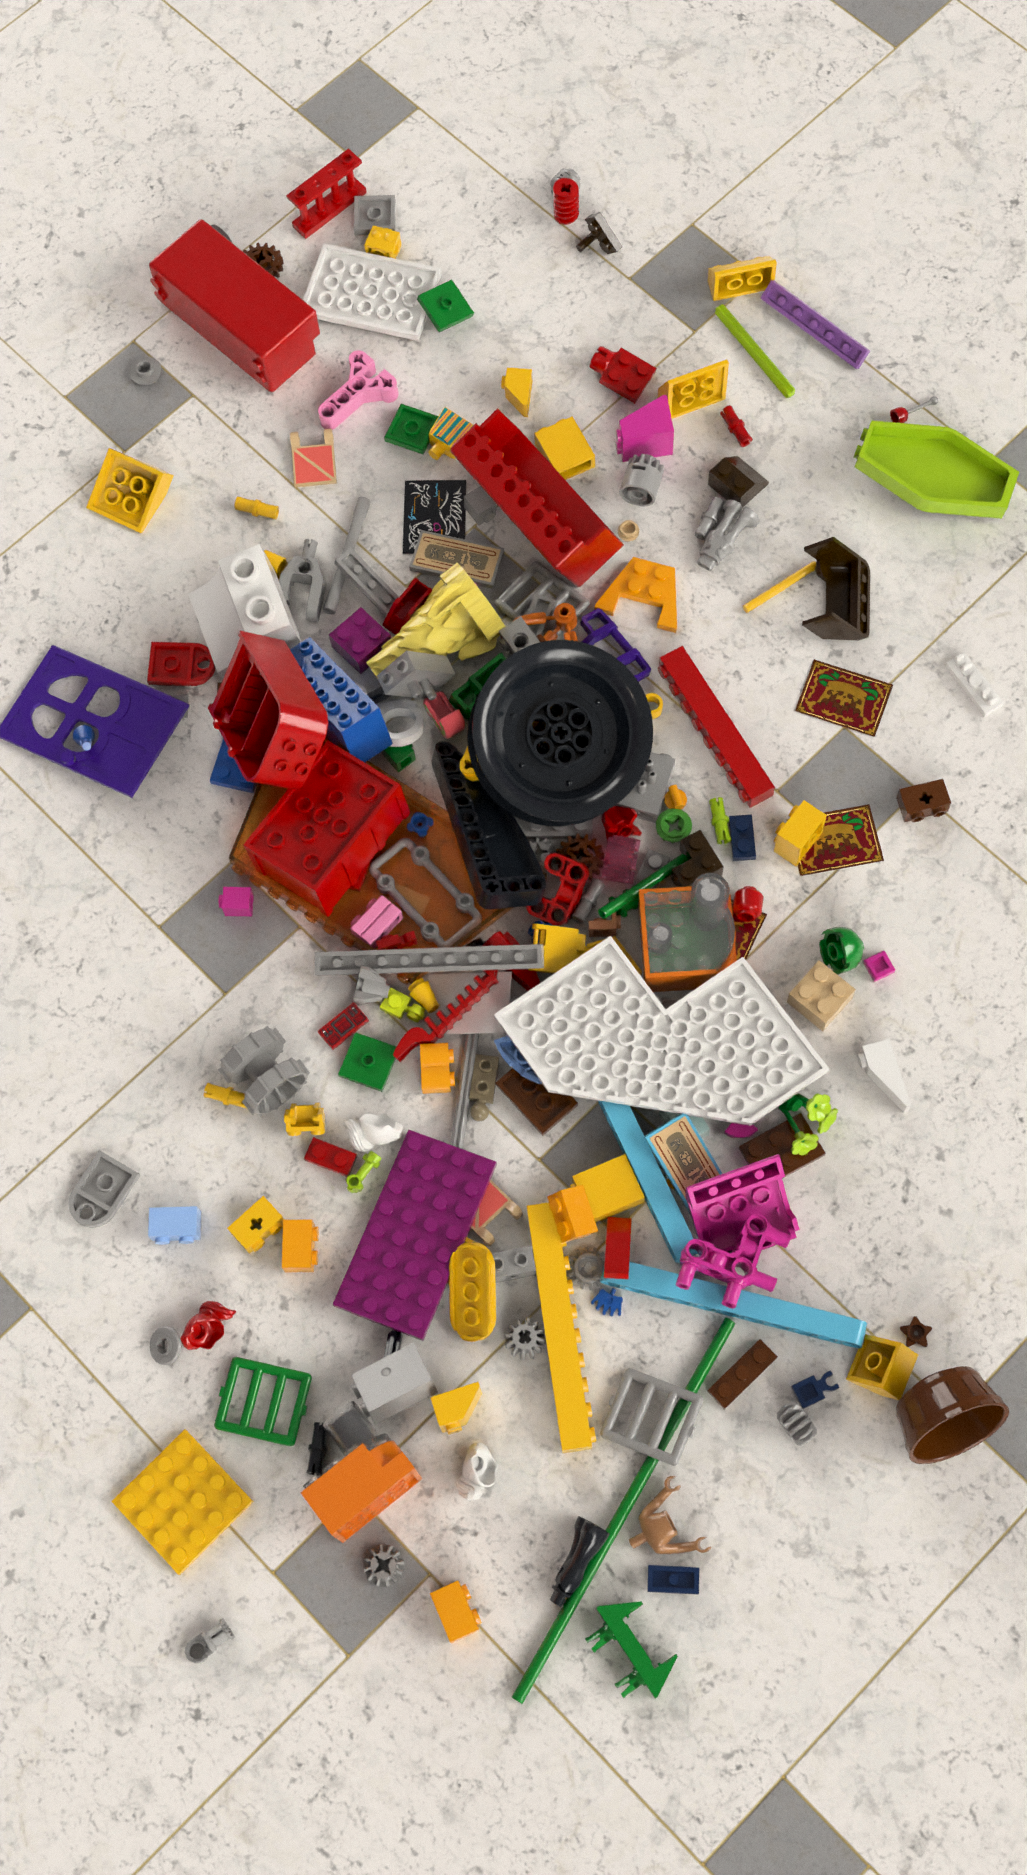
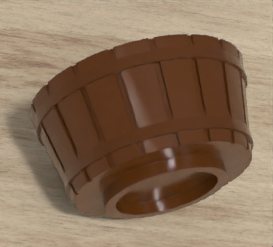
[896,1366,1009,1464]

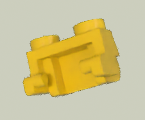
[284,1102,325,1136]

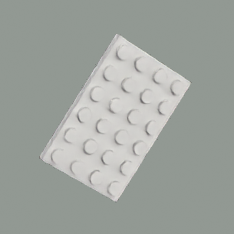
[303,244,442,341]

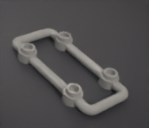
[369,838,482,948]

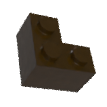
[671,830,724,887]

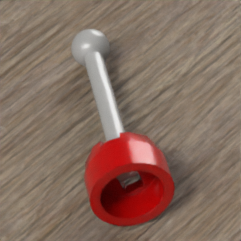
[890,396,938,423]

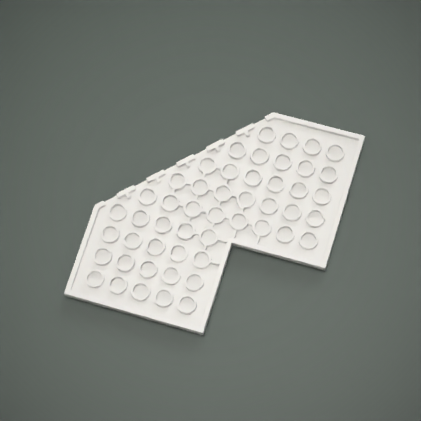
[494,936,829,1126]

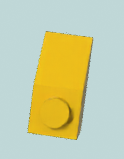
[501,367,533,417]

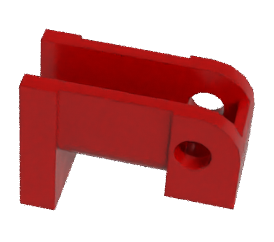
[382,577,432,635]

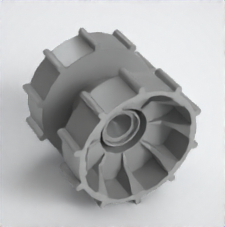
[218,1026,310,1117]

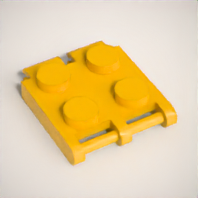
[528,924,586,974]

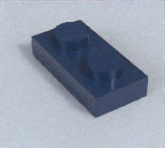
[729,814,756,861]
[647,1565,700,1595]

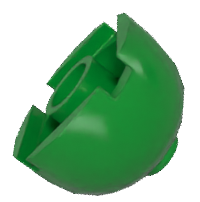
[819,927,864,975]

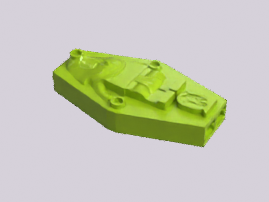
[853,420,1019,519]

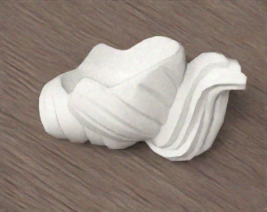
[343,1113,403,1152]
[456,1442,498,1501]

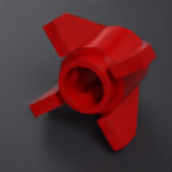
[601,806,642,850]

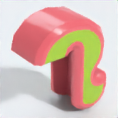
[423,691,465,739]

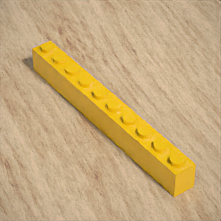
[527,1202,596,1453]

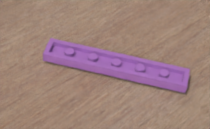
[760,280,870,369]

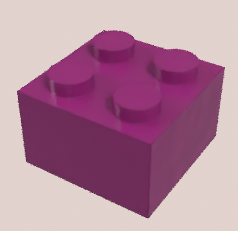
[329,607,391,674]

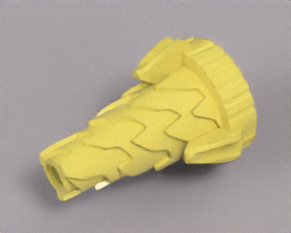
[366,563,505,679]

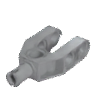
[279,539,326,623]

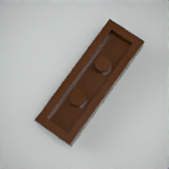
[707,1339,778,1410]

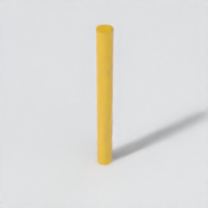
[743,561,816,613]

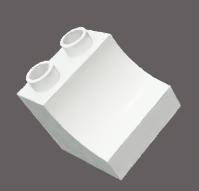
[188,544,302,679]

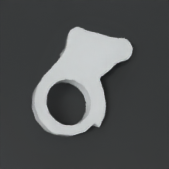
[358,685,425,747]

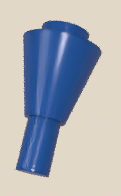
[73,725,95,751]

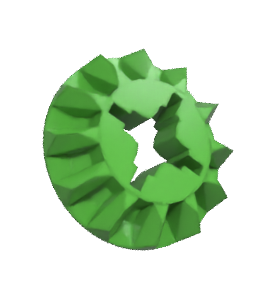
[656,809,692,844]

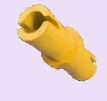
[234,496,279,520]
[203,1083,248,1110]

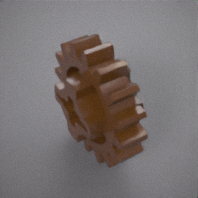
[243,243,284,278]
[555,833,605,881]

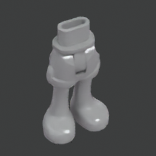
[697,500,760,571]

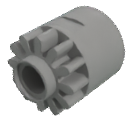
[619,454,664,507]

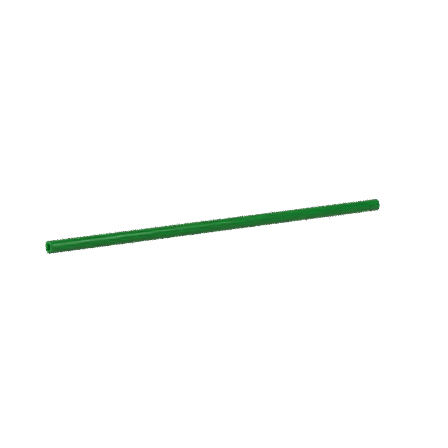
[512,1317,736,1704]

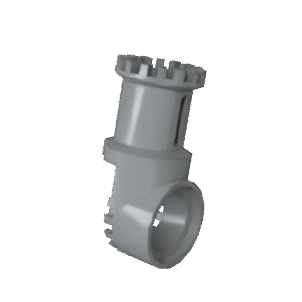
[185,1618,235,1664]

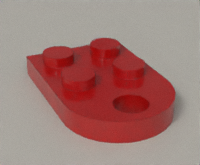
[147,642,216,686]

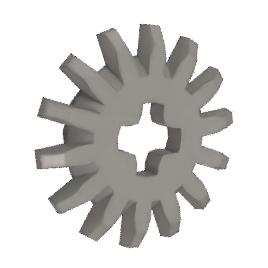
[568,1247,605,1290]

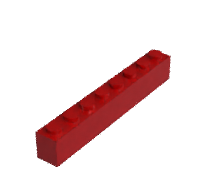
[658,646,775,808]

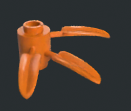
[513,603,578,641]

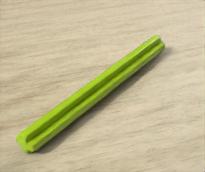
[715,304,795,398]

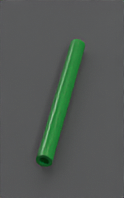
[598,854,688,919]

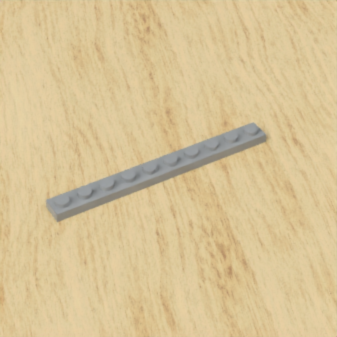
[315,944,544,976]

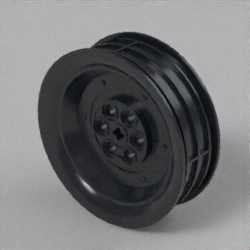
[467,640,653,827]

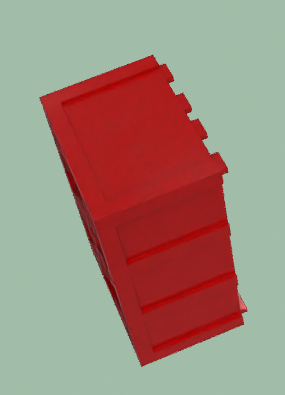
[243,741,410,917]

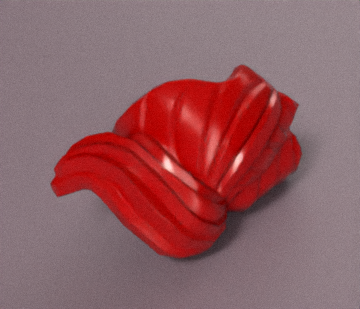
[180,1301,236,1350]

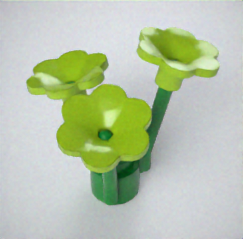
[778,1093,838,1156]

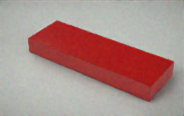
[604,1217,632,1279]

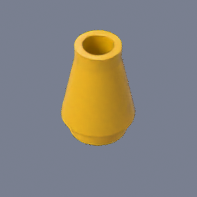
[408,978,440,1014]

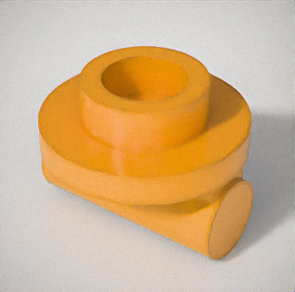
[664,785,687,810]

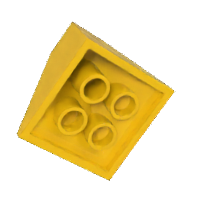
[658,359,729,419]
[86,448,174,533]

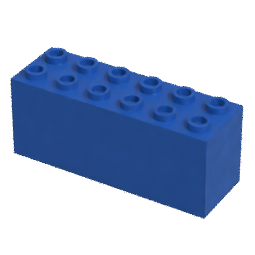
[290,637,393,762]

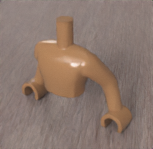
[629,1476,711,1554]

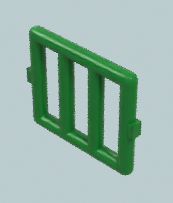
[214,1357,312,1447]

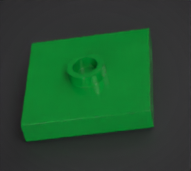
[417,280,474,333]
[384,404,439,454]
[338,1032,396,1092]

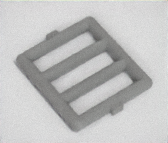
[494,561,590,638]
[600,1368,703,1466]

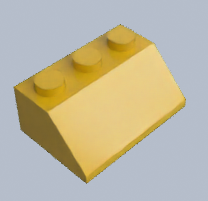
[707,256,777,301]

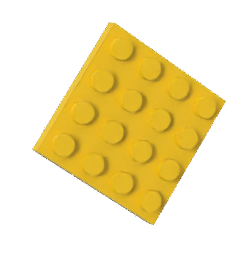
[111,1429,254,1575]

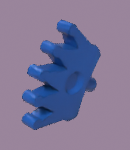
[591,1288,623,1317]

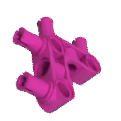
[675,1214,791,1309]

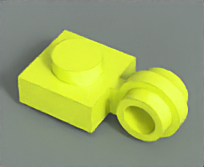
[380,988,425,1023]

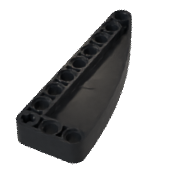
[431,741,547,910]

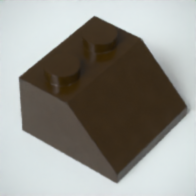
[708,456,769,508]

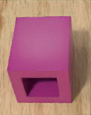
[218,887,254,917]

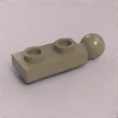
[469,1054,499,1121]

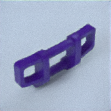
[580,608,651,682]

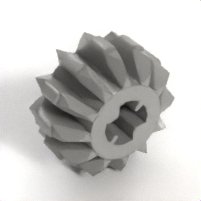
[504,1317,546,1360]
[777,1401,817,1446]

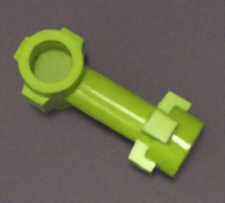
[345,1151,381,1193]

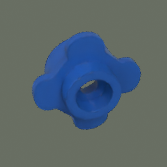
[407,812,434,837]

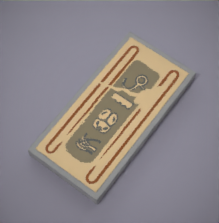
[409,530,504,589]

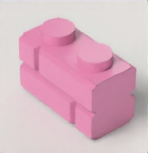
[350,895,403,950]

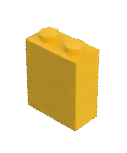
[534,416,595,480]
[570,1154,645,1223]

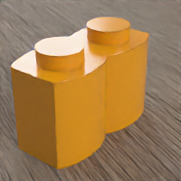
[420,1043,455,1094]

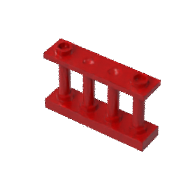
[286,148,367,239]

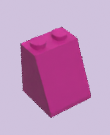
[616,395,674,462]

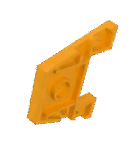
[594,557,677,633]

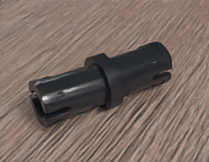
[306,1422,330,1476]

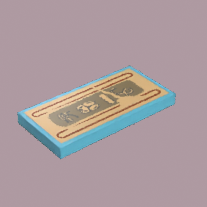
[644,1114,722,1216]

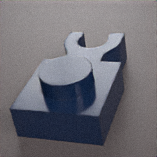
[791,1370,840,1409]

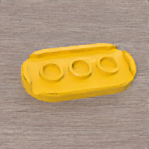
[449,1242,496,1342]

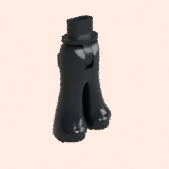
[550,1516,610,1607]

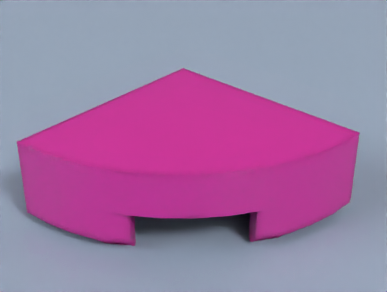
[724,1123,758,1138]

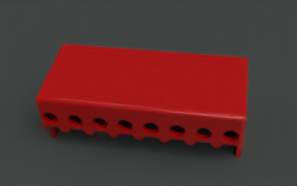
[149,219,320,392]
[450,408,624,587]

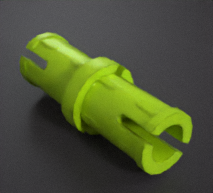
[709,797,731,845]

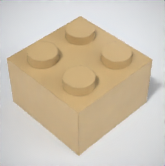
[787,960,856,1031]

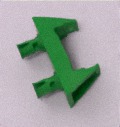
[585,1601,678,1699]

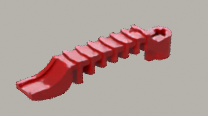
[393,931,512,1063]

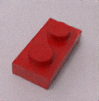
[304,1137,358,1177]

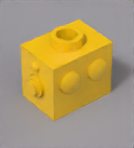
[364,225,401,259]

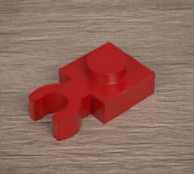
[376,931,418,950]

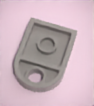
[69,1150,140,1228]

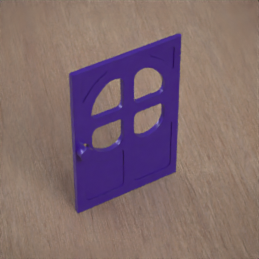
[0,645,190,798]

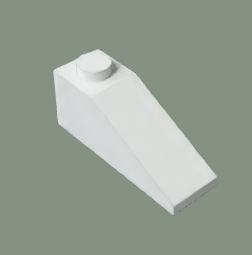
[857,1039,911,1113]

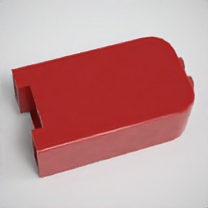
[208,631,328,790]

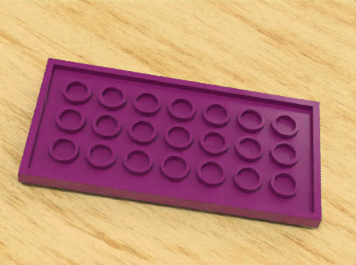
[333,1129,497,1341]

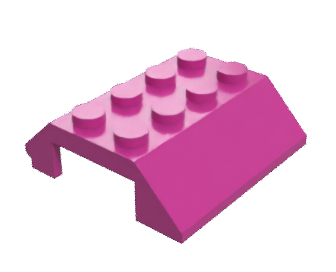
[685,1154,800,1253]

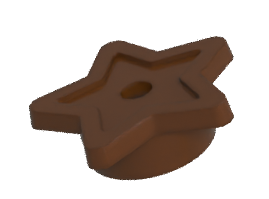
[900,1316,932,1347]

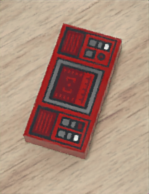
[318,1002,369,1050]

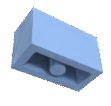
[148,1206,201,1245]

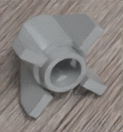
[352,966,390,1005]

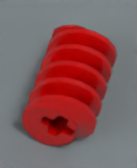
[553,178,579,225]

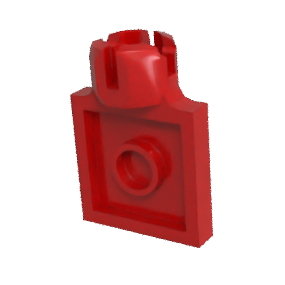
[589,346,657,404]

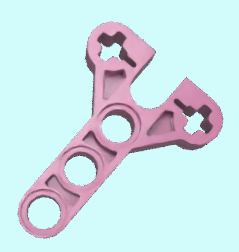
[318,350,399,430]

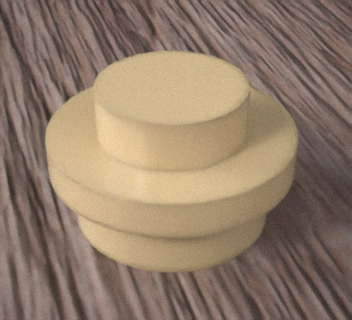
[618,520,639,542]

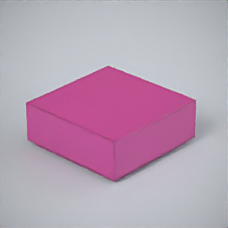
[863,950,895,982]

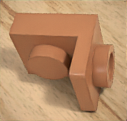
[588,912,621,937]

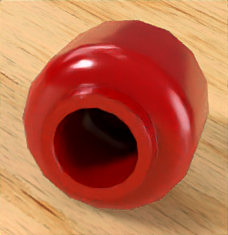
[732,886,764,922]

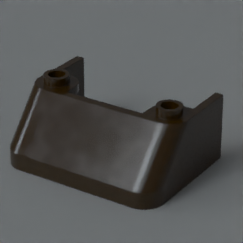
[802,537,870,641]

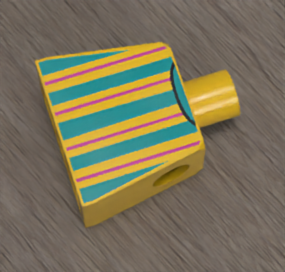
[428,407,473,460]

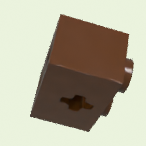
[896,779,951,822]

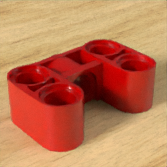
[526,853,589,926]

